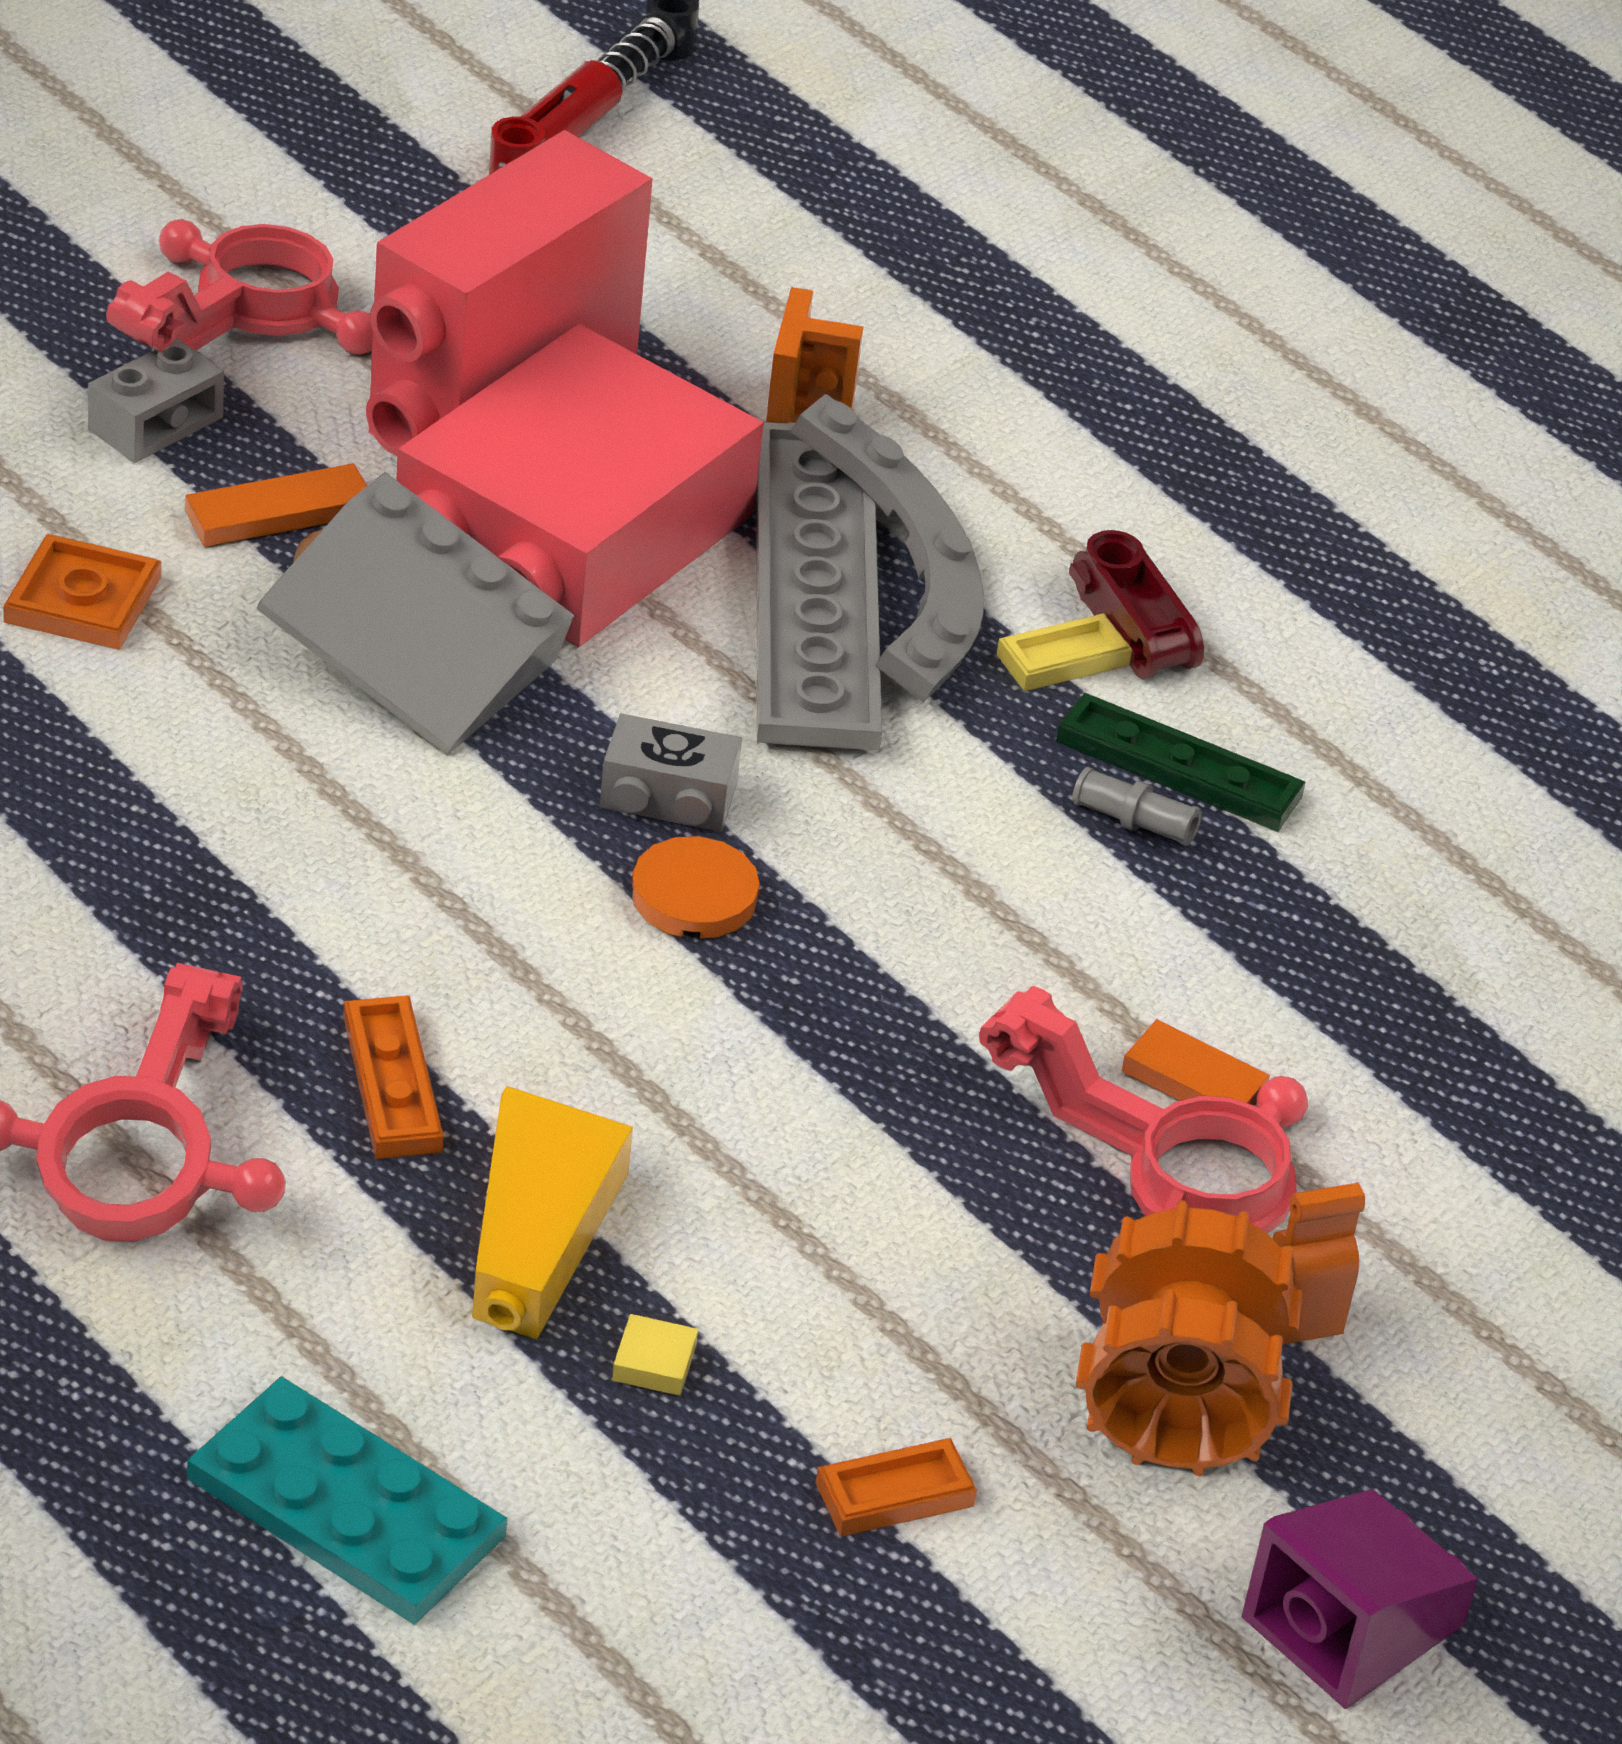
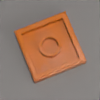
[3,534,161,650]

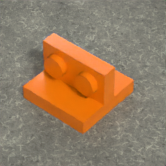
[766,287,864,424]

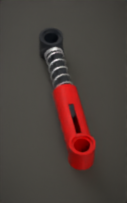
[489,0,699,175]

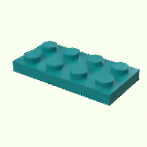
[187,1376,507,1625]

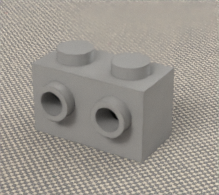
[88,338,224,463]

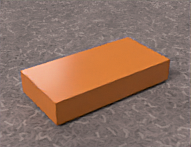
[1121,1019,1270,1106]
[815,1438,977,1537]

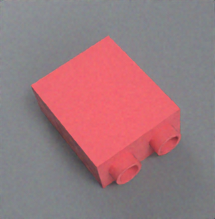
[366,130,653,456]
[396,323,764,647]

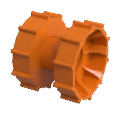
[1075,1200,1303,1476]

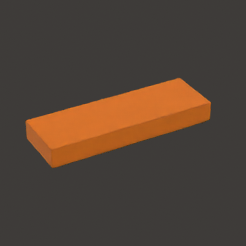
[185,463,367,547]
[343,995,444,1159]

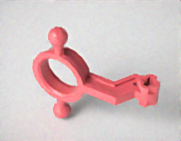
[106,219,373,355]
[0,963,286,1242]
[979,986,1308,1233]

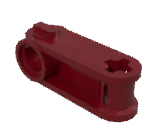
[1069,530,1204,679]

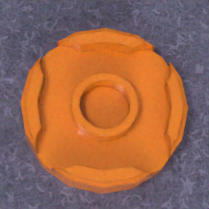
[631,836,760,939]

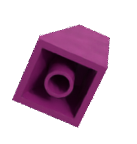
[1241,1489,1478,1710]

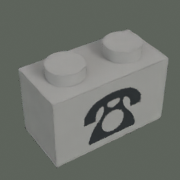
[600,713,742,832]

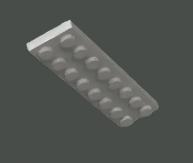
[756,422,882,751]

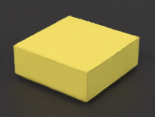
[612,1314,698,1396]

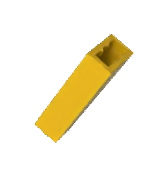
[472,1086,633,1340]

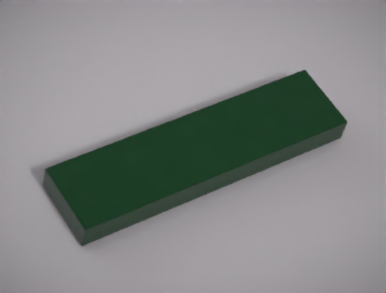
[1056,692,1306,832]

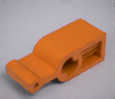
[1272,1182,1365,1345]

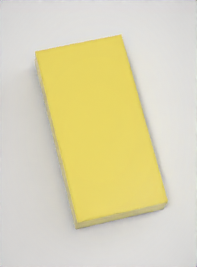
[997,613,1132,692]

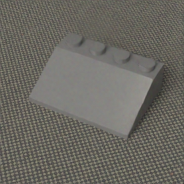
[257,472,574,756]

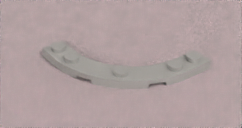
[790,394,984,703]

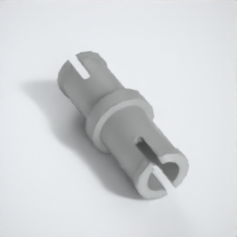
[1072,767,1202,846]

